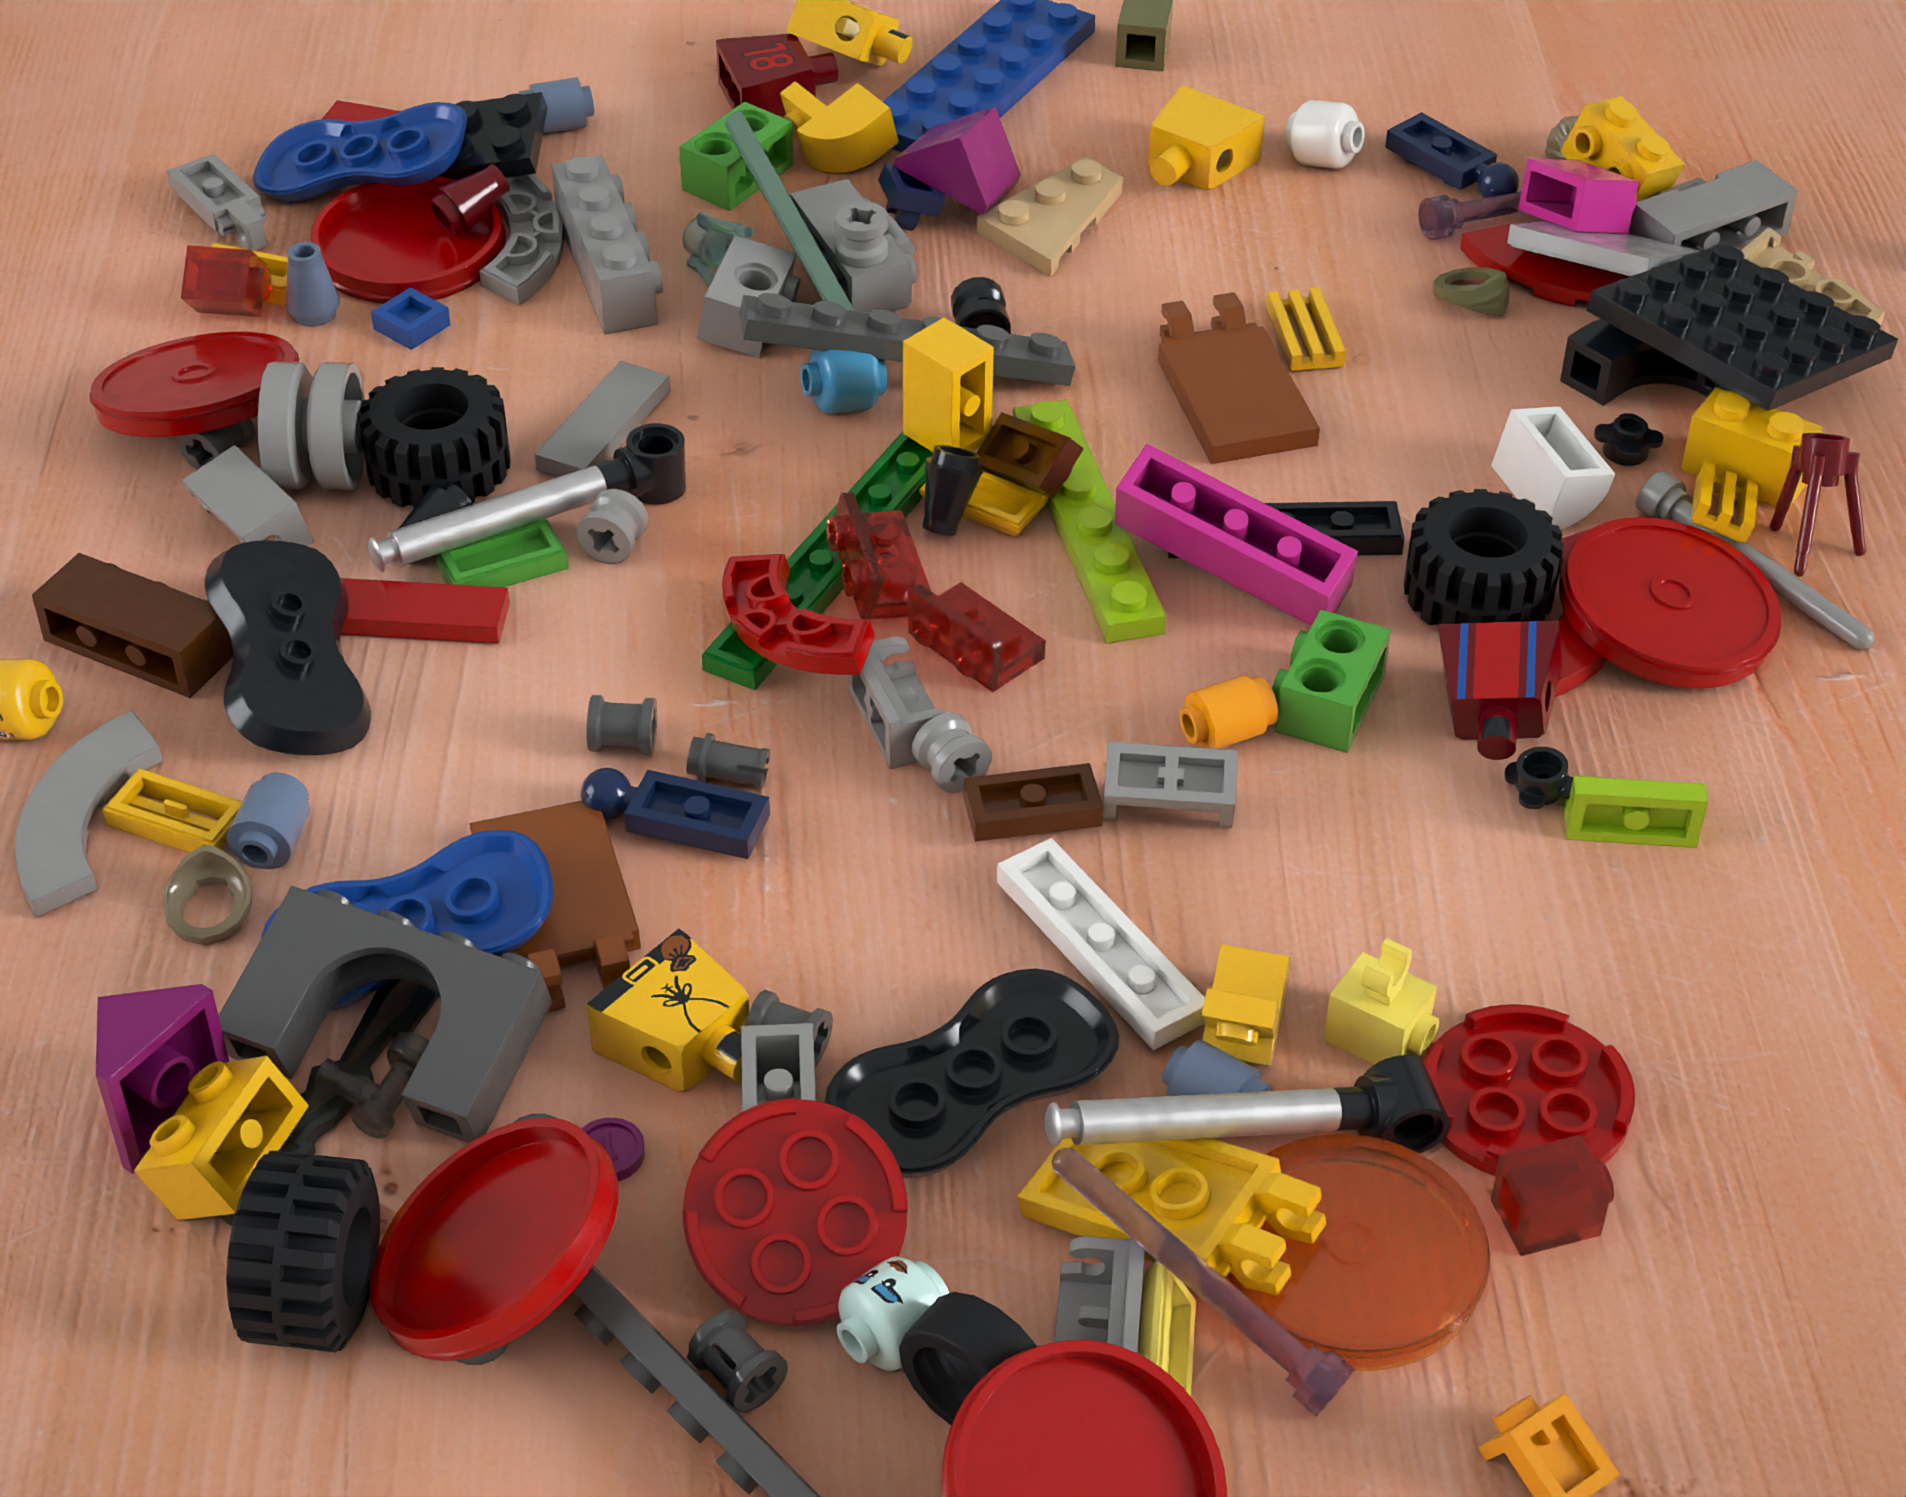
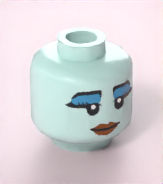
[837,1256,949,1372]

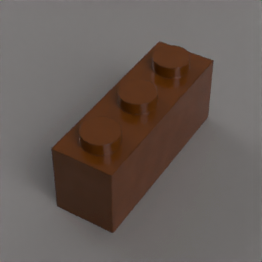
[32,553,233,698]

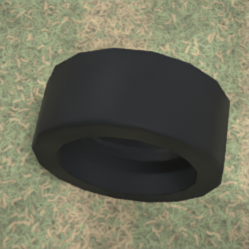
[899,1292,1037,1425]

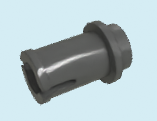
[686,733,770,789]

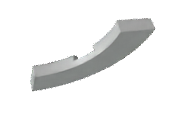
[479,174,564,306]
[15,710,163,917]

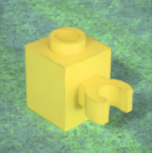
[1323,938,1439,1065]

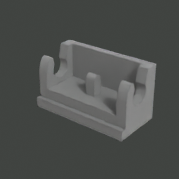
[182,445,314,546]
[848,637,944,769]
[1103,742,1238,828]
[1054,1235,1146,1353]

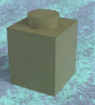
[1115,0,1173,71]

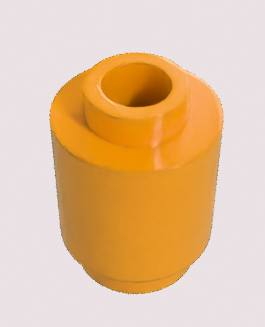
[1179,675,1278,749]

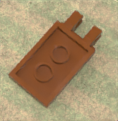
[1158,292,1320,464]
[469,800,641,1011]

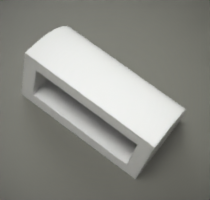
[1491,406,1615,530]

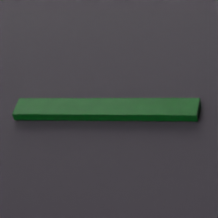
[702,431,933,690]

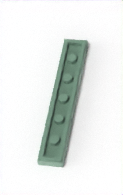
[724,109,855,311]

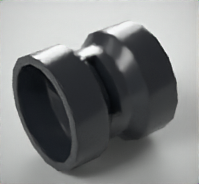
[951,277,1011,334]

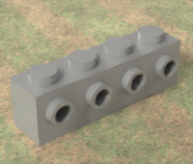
[551,155,663,334]

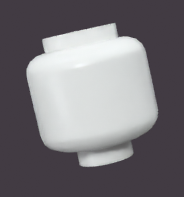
[1285,100,1365,169]

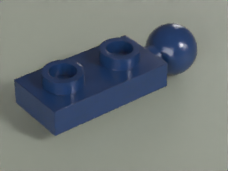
[1385,112,1519,204]
[581,768,770,859]

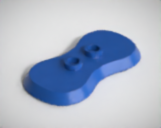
[253,102,467,202]
[261,830,553,1011]

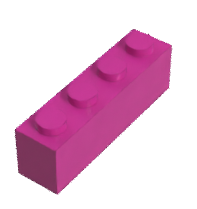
[1115,444,1358,626]

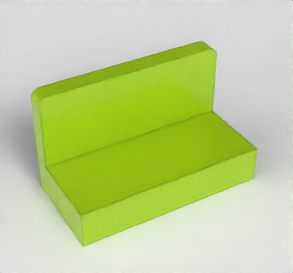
[1563,776,1708,848]

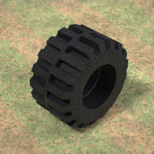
[358,367,511,508]
[1404,489,1564,625]
[226,1151,380,1352]

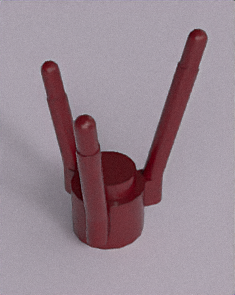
[1770,433,1866,577]

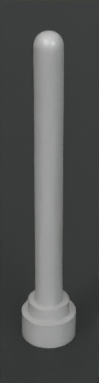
[1636,470,1874,650]

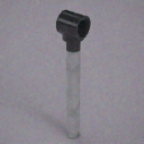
[368,423,686,572]
[1045,1055,1450,1156]

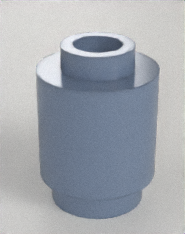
[518,77,594,134]
[227,772,310,869]
[1162,1039,1273,1096]

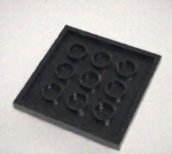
[1586,244,1898,411]

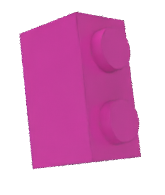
[1518,158,1639,234]

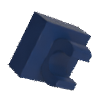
[878,162,946,231]

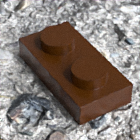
[977,412,1084,498]
[963,763,1103,842]

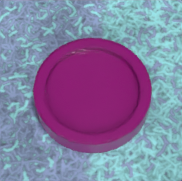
[581,1118,645,1181]

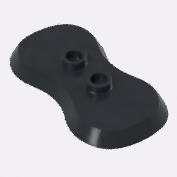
[204,540,371,755]
[825,968,1120,1178]

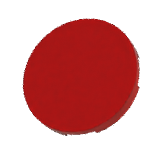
[1423,1004,1635,1184]
[682,1098,908,1326]

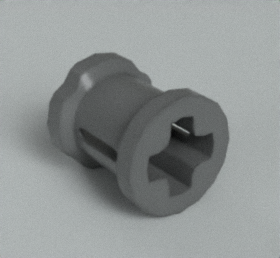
[178,419,255,470]
[587,695,657,755]
[744,990,833,1067]
[687,1309,788,1412]

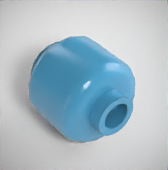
[800,350,887,414]

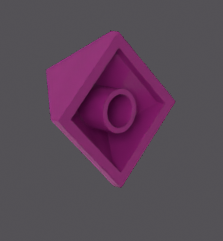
[893,107,1021,215]
[96,984,230,1174]

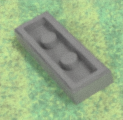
[534,361,670,477]

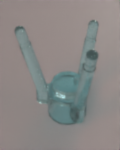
[682,212,754,287]

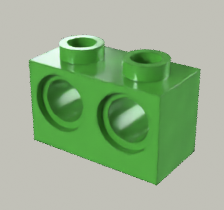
[679,102,794,211]
[1272,609,1391,753]

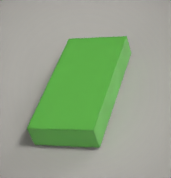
[435,519,569,587]

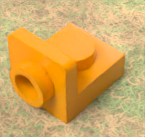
[1478,1393,1620,1497]

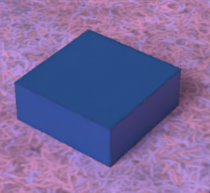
[371,287,451,350]

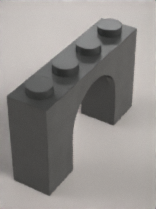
[219,886,552,1143]

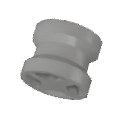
[834,201,888,268]
[576,489,649,564]
[912,712,992,793]

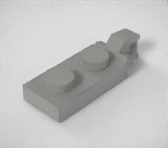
[167,154,269,251]

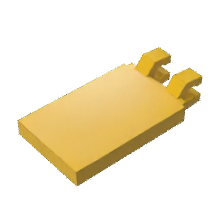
[1017,1138,1326,1296]

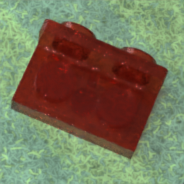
[826,492,934,620]
[908,582,1046,693]

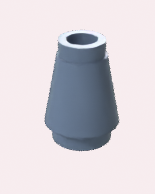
[285,242,340,327]

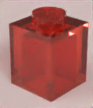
[181,245,272,317]
[1490,1135,1614,1256]

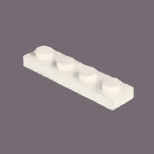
[997,838,1205,1051]

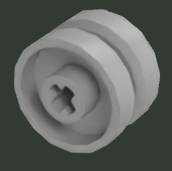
[258,361,365,490]

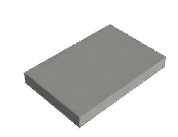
[1507,221,1700,276]

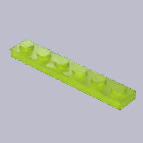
[1013,399,1166,644]

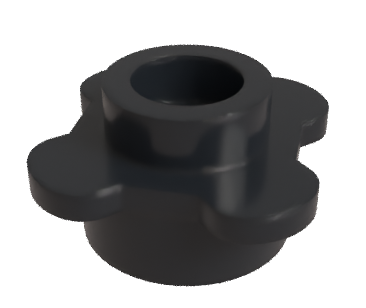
[1594,413,1664,466]
[1504,747,1573,809]

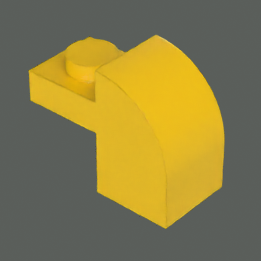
[780,82,899,173]
[1202,944,1291,1066]

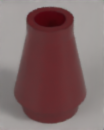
[429,164,510,236]

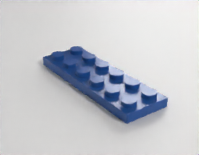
[883,0,1095,152]

